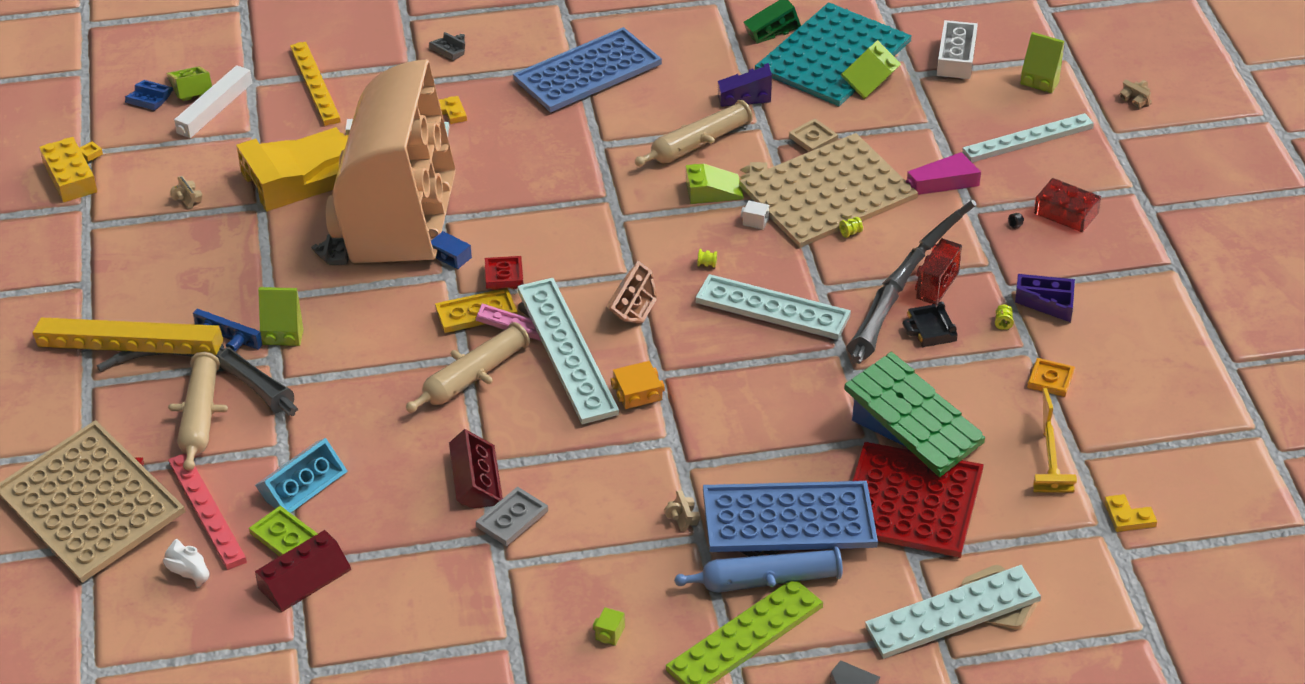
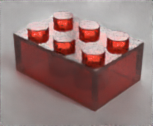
[1034,178,1101,233]
[915,238,962,306]

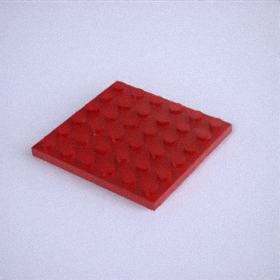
[853,442,984,558]

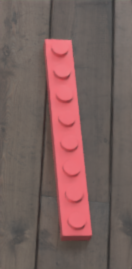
[168,453,247,570]

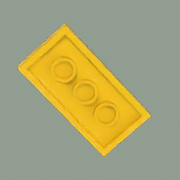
[435,288,518,333]

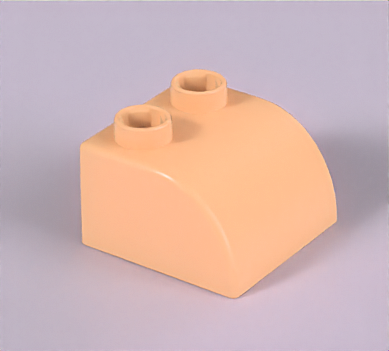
[325,59,456,264]

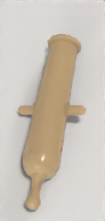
[635,100,753,167]
[406,322,530,413]
[168,352,228,471]

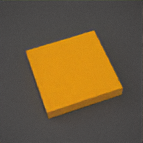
[1027,358,1075,397]

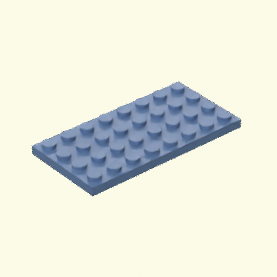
[513,27,662,113]
[703,481,878,552]

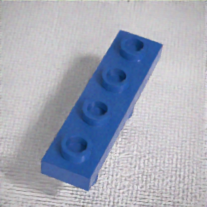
[193,309,262,352]

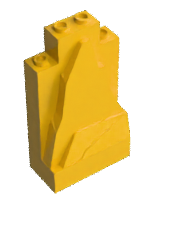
[236,127,348,212]

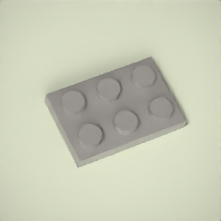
[476,487,548,547]

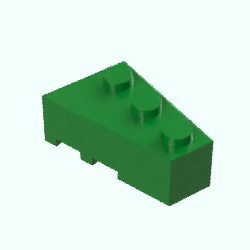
[743,0,801,44]

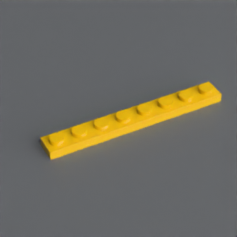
[290,42,341,126]

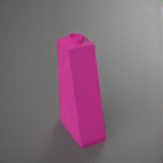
[906,152,981,195]

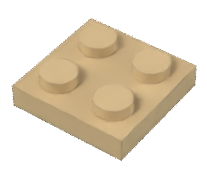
[789,119,838,152]

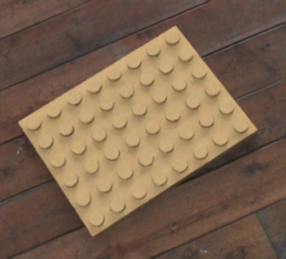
[739,133,918,248]
[0,420,186,583]

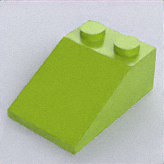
[1020,32,1065,93]
[841,40,901,99]
[167,66,212,101]
[686,164,744,204]
[258,287,304,346]

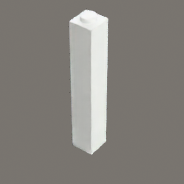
[174,65,252,138]

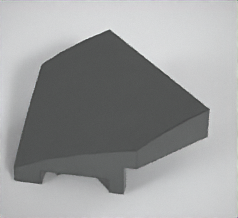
[429,32,465,61]
[311,234,349,265]
[830,660,880,684]

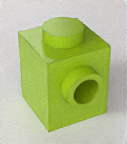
[593,607,625,646]

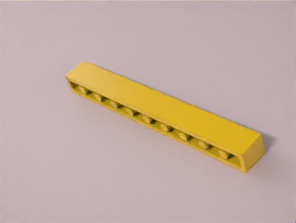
[32,317,223,355]

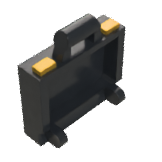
[902,301,958,348]

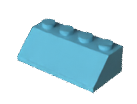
[255,438,348,513]

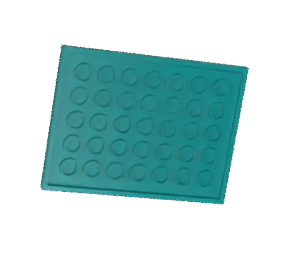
[755,2,912,106]

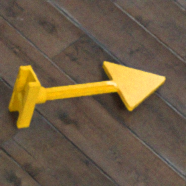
[1033,388,1077,493]

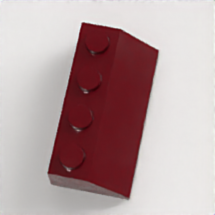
[449,429,503,509]
[255,530,351,612]

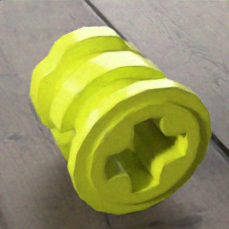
[839,217,863,238]
[697,249,717,268]
[995,304,1014,330]

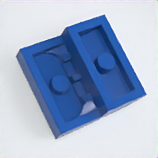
[125,80,173,110]

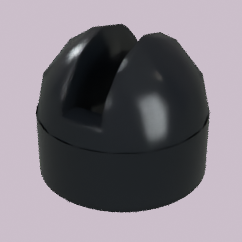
[1008,213,1024,228]

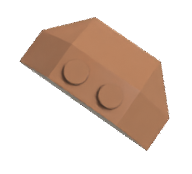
[607,261,657,324]

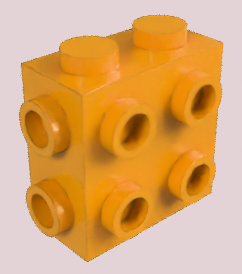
[610,361,665,409]

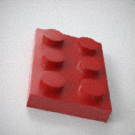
[485,256,524,290]

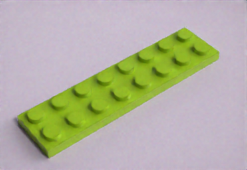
[666,581,823,684]

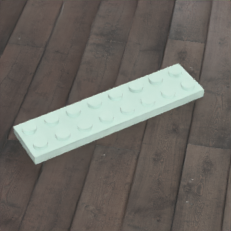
[696,274,851,340]
[865,565,1041,659]

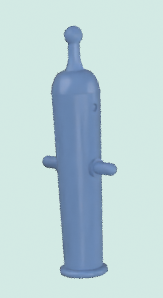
[674,546,843,593]

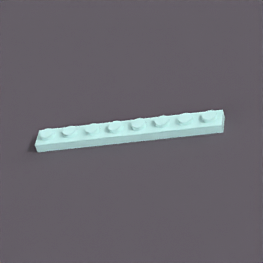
[962,113,1094,162]

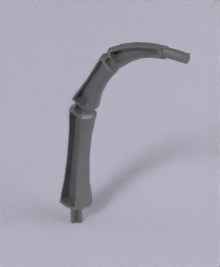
[846,200,977,364]
[97,344,298,416]

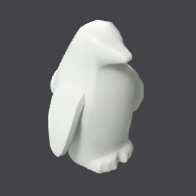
[163,539,210,588]

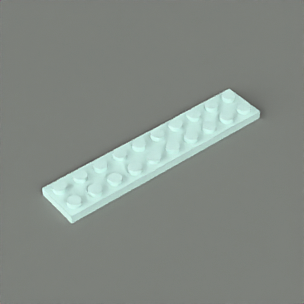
[518,278,619,424]

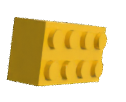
[39,137,97,203]

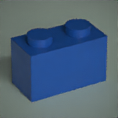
[431,231,472,269]

